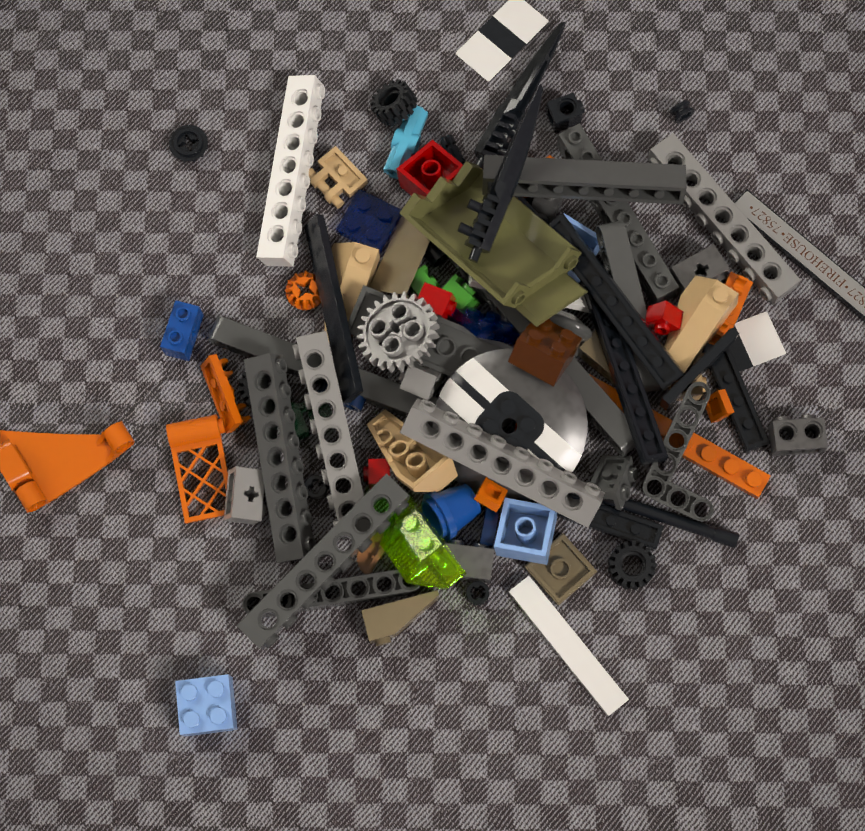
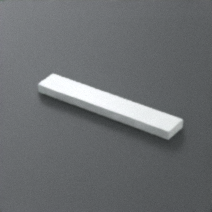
[508,576,629,716]

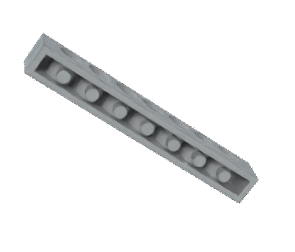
[648,133,801,305]
[292,331,371,539]
[400,398,605,528]

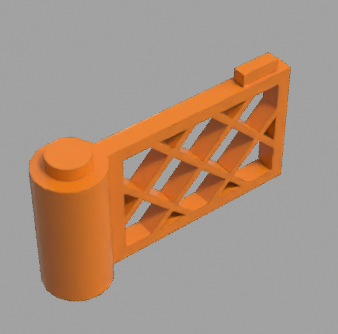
[166,414,228,524]

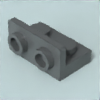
[590,455,638,510]

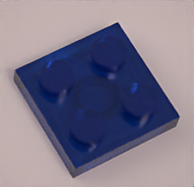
[336,189,402,254]
[453,307,520,344]

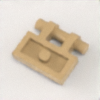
[309,146,368,209]

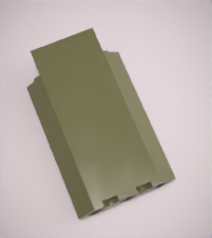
[400,161,588,327]

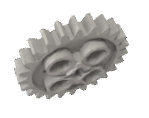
[357,292,440,373]

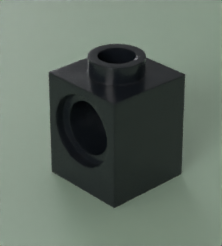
[545,92,585,133]

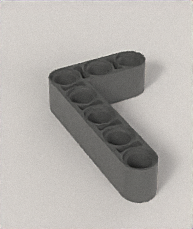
[643,382,714,522]

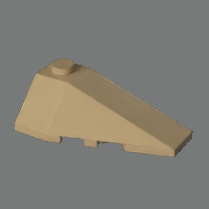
[324,242,380,343]
[664,276,739,382]
[366,409,458,492]

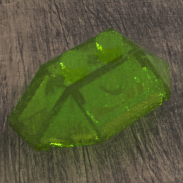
[380,496,467,590]

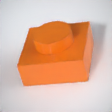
[705,389,734,423]
[474,477,508,512]

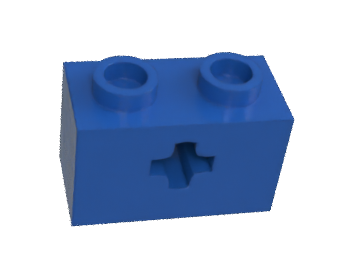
[160,300,204,361]

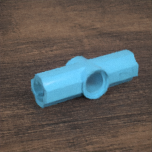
[383,106,428,179]

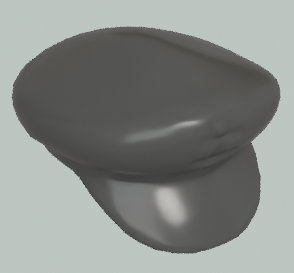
[549,311,592,356]

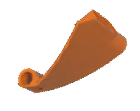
[0,421,135,513]

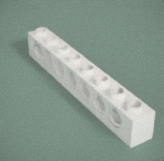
[256,75,325,267]

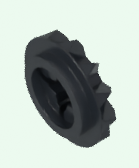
[169,125,208,163]

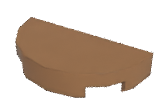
[357,530,396,575]

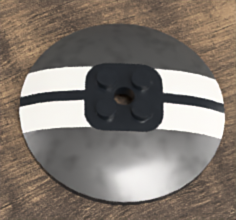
[433,348,588,503]

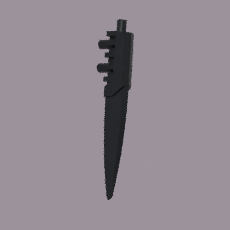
[474,22,566,169]
[457,84,543,263]

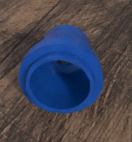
[421,484,481,541]

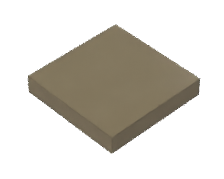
[524,533,597,606]

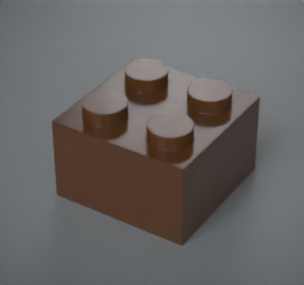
[508,319,582,387]

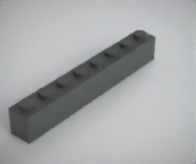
[482,155,687,205]

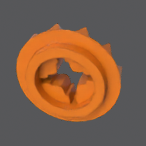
[285,271,321,310]

